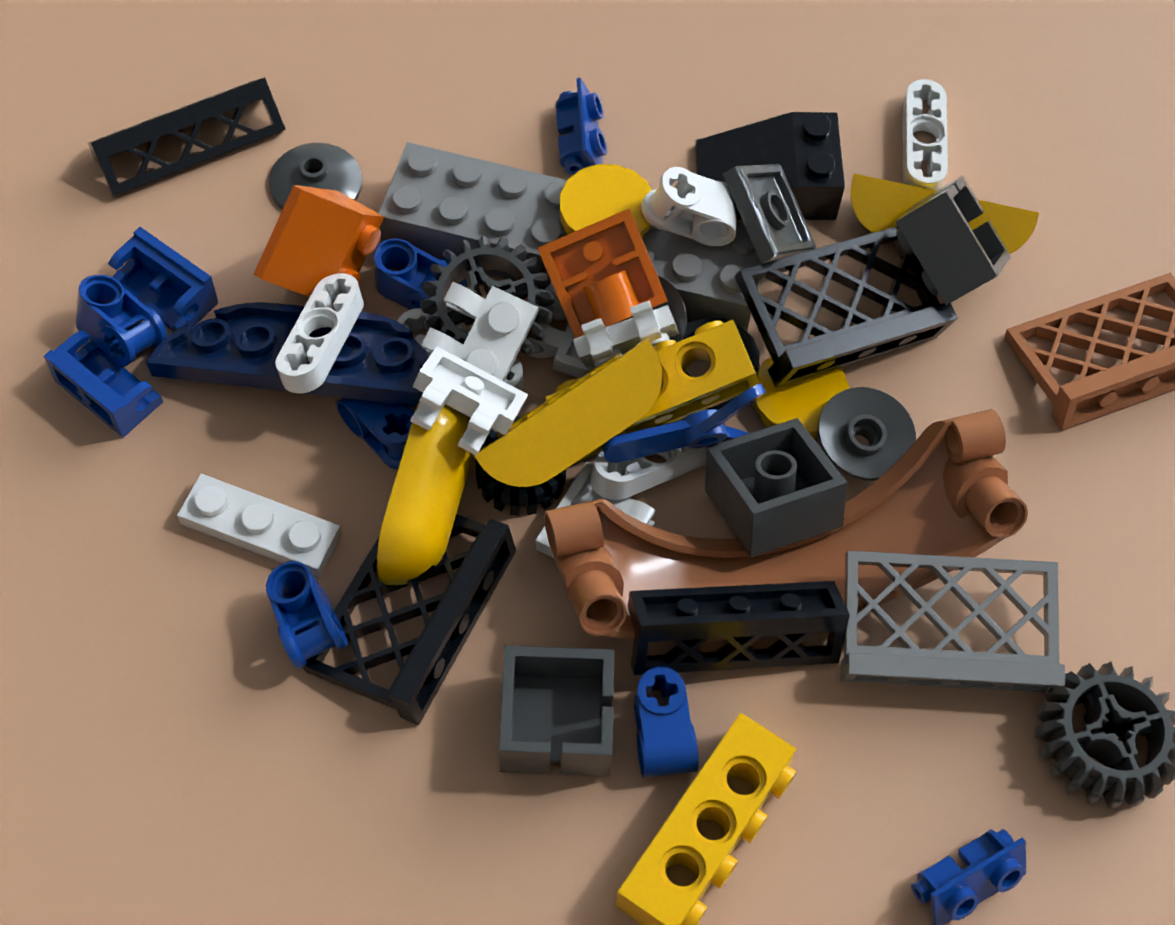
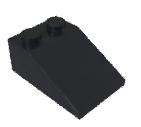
[695,112,845,220]

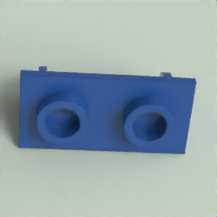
[555,77,607,174]
[911,829,1026,925]

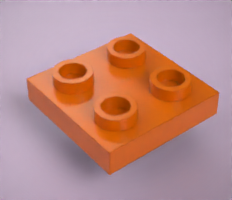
[537,209,668,338]

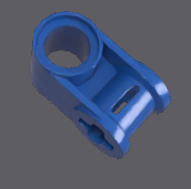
[374,238,468,310]
[76,275,167,367]
[336,398,415,470]
[266,561,348,670]
[634,667,699,778]

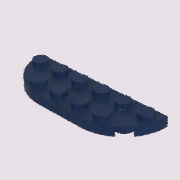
[146,302,429,406]

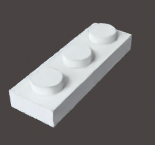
[177,473,342,578]

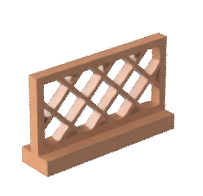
[1004,273,1175,431]

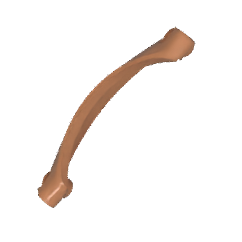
[544,409,1028,642]

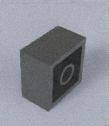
[705,418,848,558]

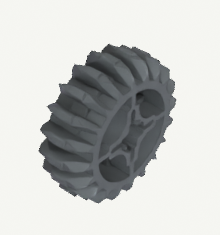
[420,235,555,364]
[1035,661,1175,809]

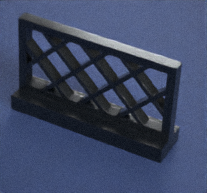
[734,226,958,388]
[303,514,516,725]

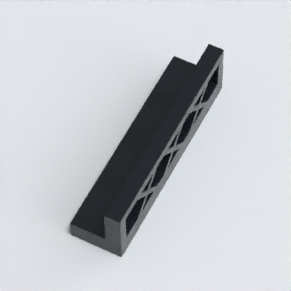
[88,77,286,196]
[627,581,850,675]

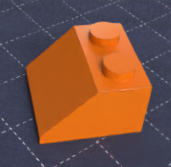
[253,185,385,303]

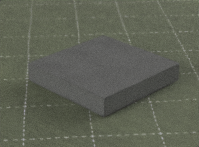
[723,164,816,263]

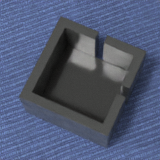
[895,175,1011,305]
[499,645,615,776]

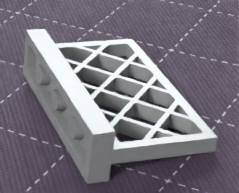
[840,550,1065,693]

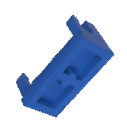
[108,226,219,332]
[44,330,163,438]

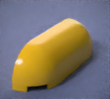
[850,173,1039,254]
[474,339,662,487]
[377,401,473,585]

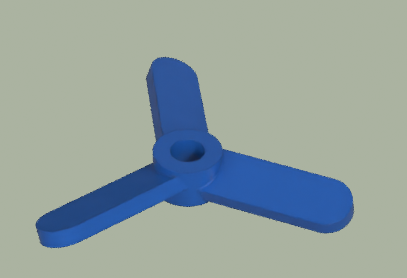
[602,383,766,463]

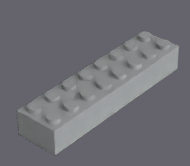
[379,142,763,331]

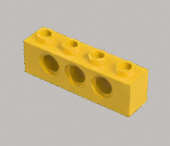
[545,319,759,463]
[615,712,797,925]

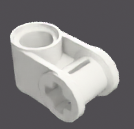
[641,167,737,246]

